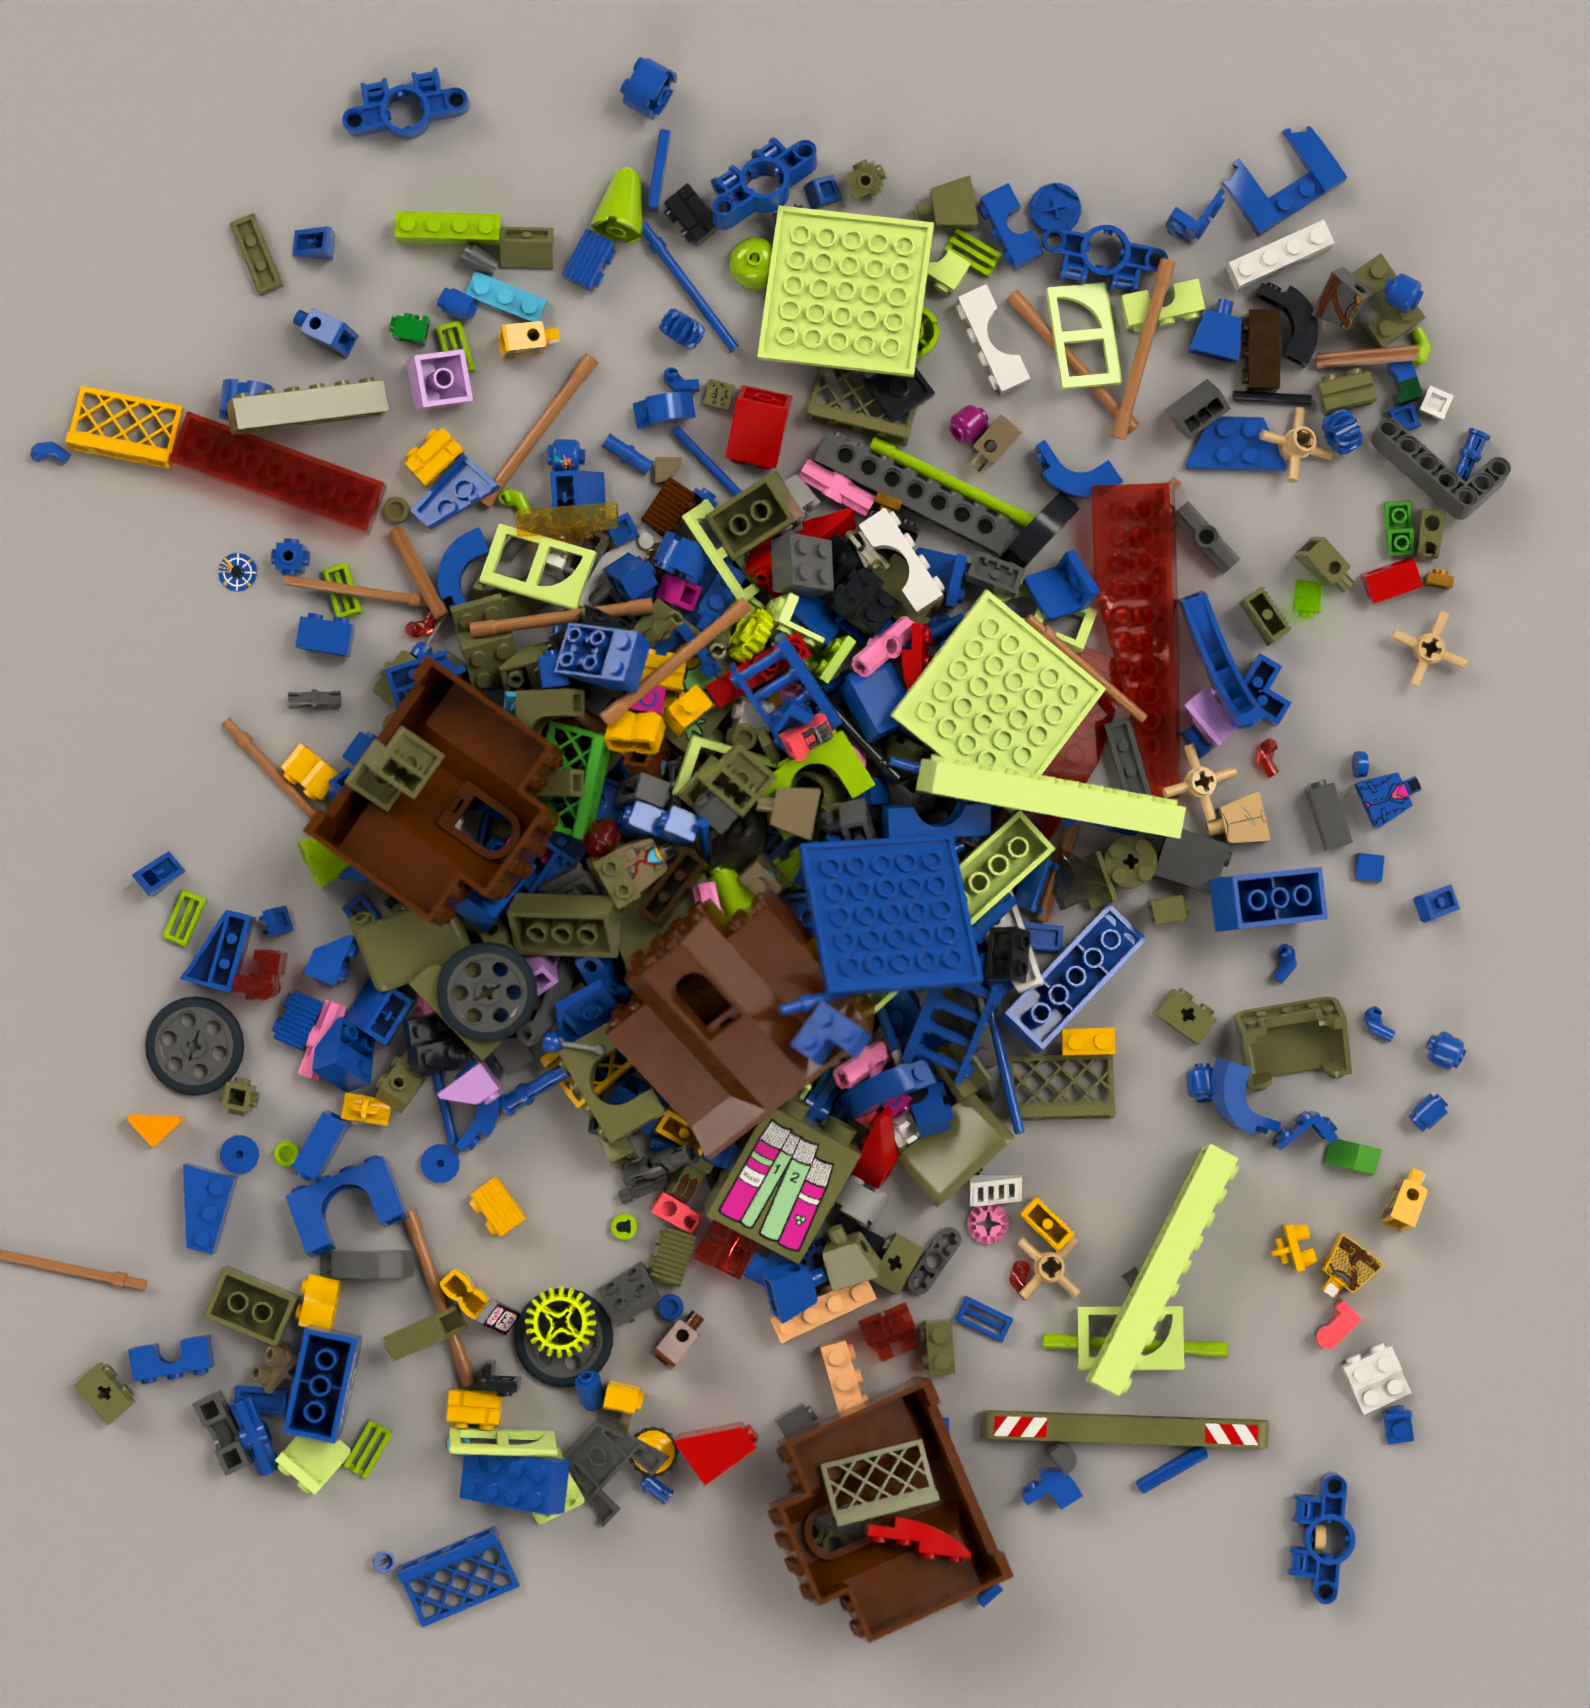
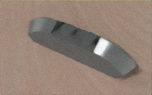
[517,956,579,1047]
[953,987,1004,1103]

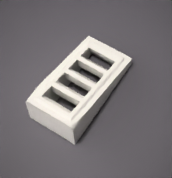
[969,1175,1022,1206]

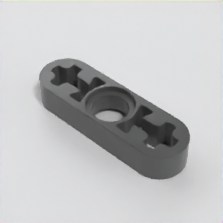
[907,1227,961,1295]

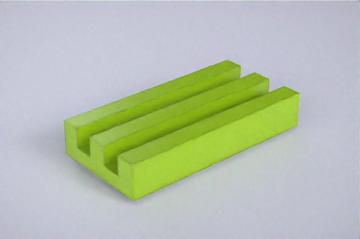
[944,228,1002,278]
[435,320,476,372]
[322,562,363,618]
[162,889,208,947]
[344,1419,393,1479]

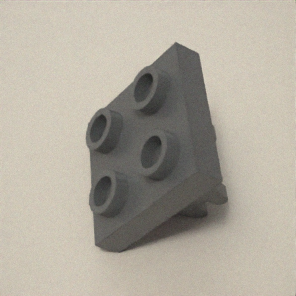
[597,1261,662,1327]

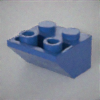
[550,470,607,528]
[790,596,840,646]
[304,935,359,986]
[344,977,417,1045]
[312,1017,376,1093]

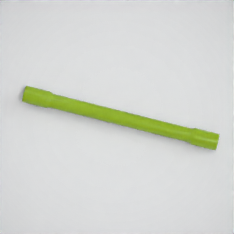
[869,436,1036,528]
[1043,1333,1228,1358]

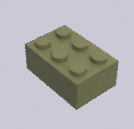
[1351,253,1426,348]
[705,471,805,561]
[203,1266,301,1347]

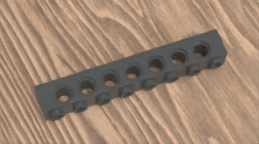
[814,431,1014,557]

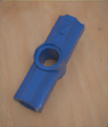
[804,1070,841,1124]
[230,1395,279,1476]

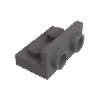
[965,550,1025,599]

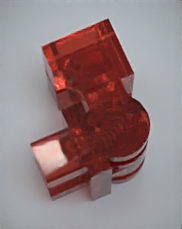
[233,949,288,1000]
[694,1219,759,1280]
[858,1302,917,1362]

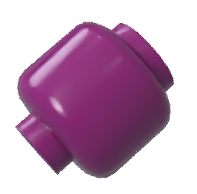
[949,405,989,444]

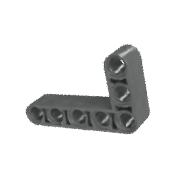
[1371,417,1511,520]

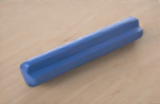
[1136,1446,1208,1494]

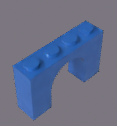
[285,1155,409,1258]

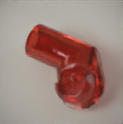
[405,608,438,638]
[1256,738,1279,779]
[1009,1260,1034,1300]

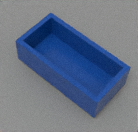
[459,1454,570,1515]

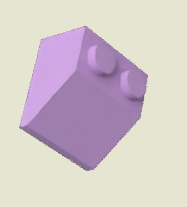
[406,349,473,411]
[1179,687,1237,749]
[437,1062,503,1105]

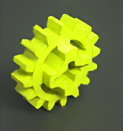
[728,609,774,663]

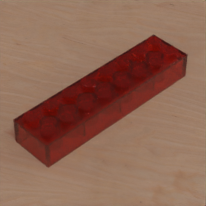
[169,411,387,535]

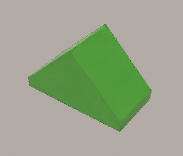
[1324,1138,1381,1175]

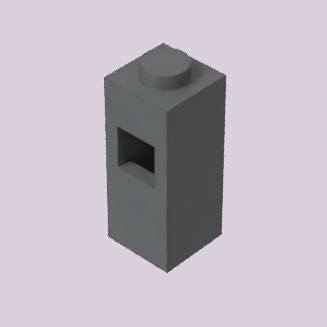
[1305,779,1353,851]

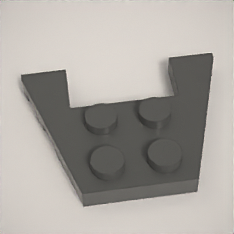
[562,1418,670,1527]

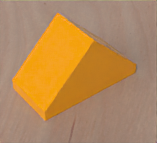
[127,1114,184,1147]

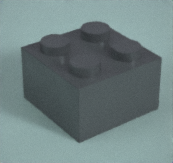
[771,533,834,599]

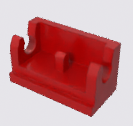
[1360,558,1423,604]

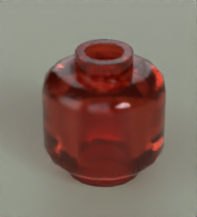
[582,818,622,858]

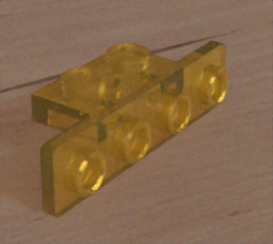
[516,502,619,541]

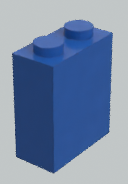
[838,661,907,743]
[292,1110,352,1181]

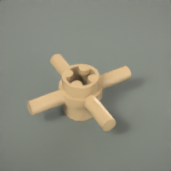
[1259,407,1333,483]
[1391,611,1468,687]
[1162,743,1238,821]
[1016,1236,1081,1300]

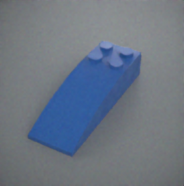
[999,903,1147,1054]

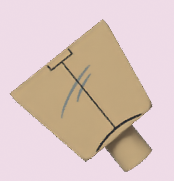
[1206,792,1271,844]

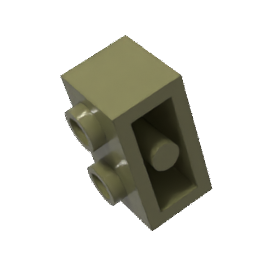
[375,1050,428,1114]
[920,1318,956,1376]

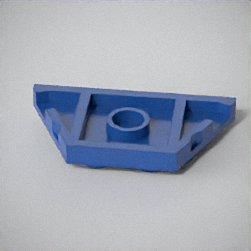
[1185,416,1287,471]
[555,978,634,1050]

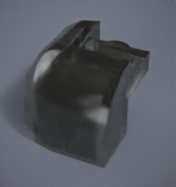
[712,800,768,870]

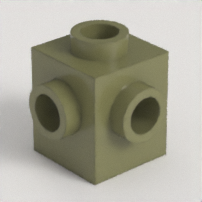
[844,159,887,200]
[220,1077,259,1116]

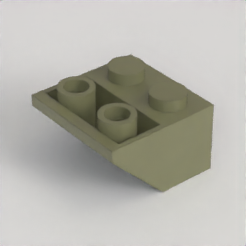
[499,641,549,691]

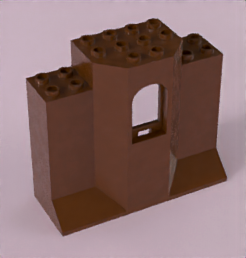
[303,655,565,927]
[606,889,876,1161]
[767,1376,1014,1643]

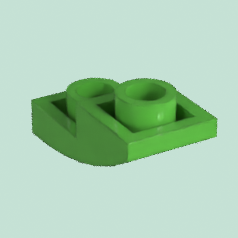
[1383,500,1414,556]

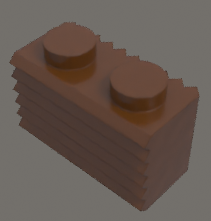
[641,477,697,537]

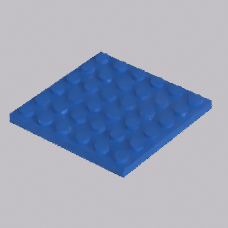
[798,834,983,997]

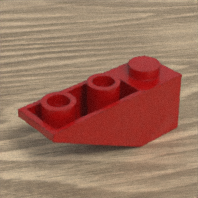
[851,1106,897,1189]

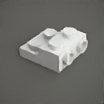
[1341,1343,1412,1415]

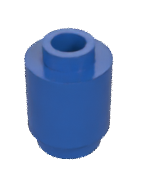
[437,287,478,322]
[1408,1094,1448,1132]
[574,1371,605,1411]

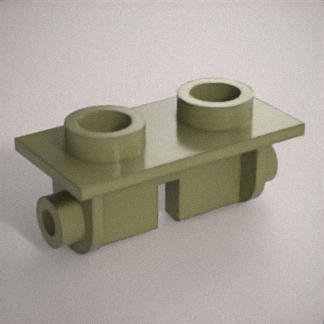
[844,530,891,577]
[592,851,641,909]

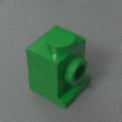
[389,313,431,346]

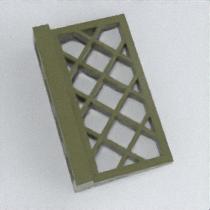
[806,368,916,446]
[1007,1054,1116,1121]
[819,1439,940,1529]

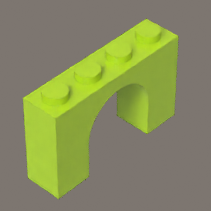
[761,729,876,840]

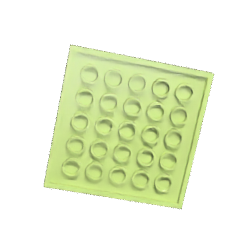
[757,205,934,377]
[890,590,1106,814]

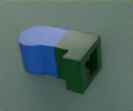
[1387,361,1423,407]

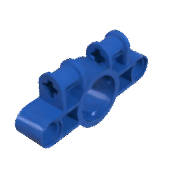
[342,68,470,139]
[711,137,817,230]
[1041,225,1168,293]
[1287,1472,1356,1604]

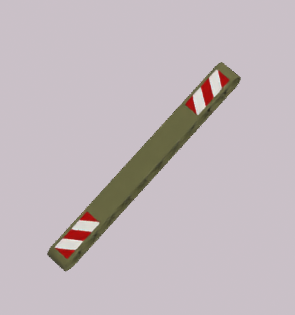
[981,1410,1269,1448]

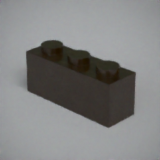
[1241,309,1280,392]
[637,846,709,929]

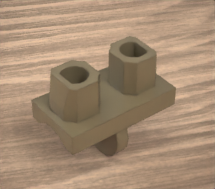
[251,1341,297,1394]

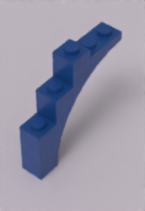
[1177,590,1265,729]

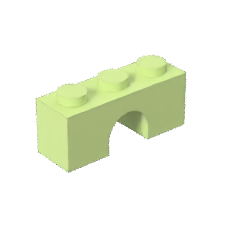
[927,250,971,294]
[1120,278,1205,332]

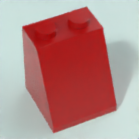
[725,385,793,470]
[674,1421,758,1485]

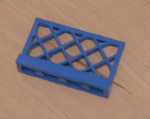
[397,1526,520,1627]

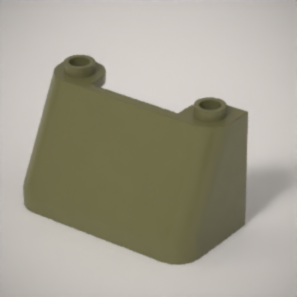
[348,908,472,992]
[1235,997,1352,1091]
[896,1093,1015,1207]

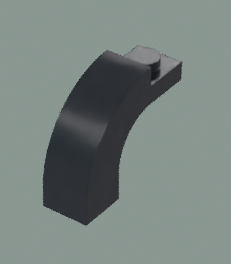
[1254,282,1318,368]
[998,491,1080,569]

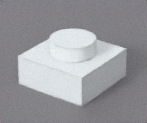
[1418,386,1453,421]

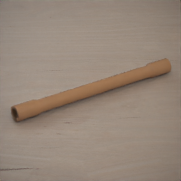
[1111,258,1176,440]
[1006,290,1140,435]
[480,353,599,508]
[599,597,752,727]
[470,598,654,638]
[403,1208,477,1387]

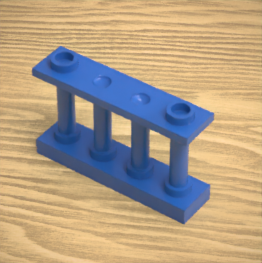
[729,631,842,757]
[901,983,1004,1085]

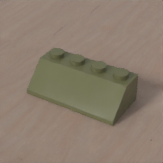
[507,893,621,958]

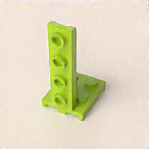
[728,596,857,686]

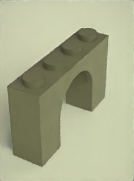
[514,689,584,798]
[558,1022,668,1145]

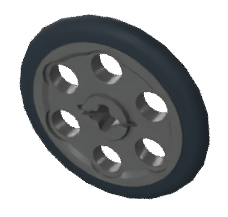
[436,942,538,1042]
[145,996,244,1096]
[514,1288,613,1388]

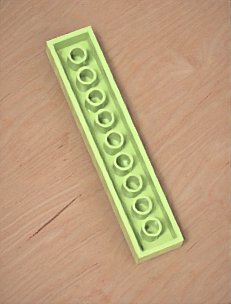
[916,755,1186,839]
[867,810,1055,1013]
[1085,1144,1239,1396]

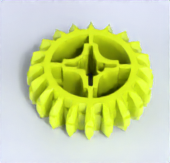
[525,1286,597,1358]

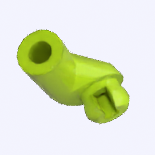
[1410,327,1431,366]
[498,488,534,519]

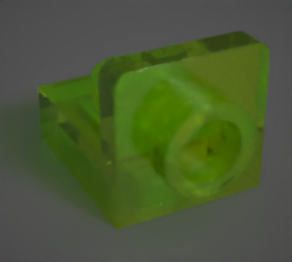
[1292,580,1323,618]

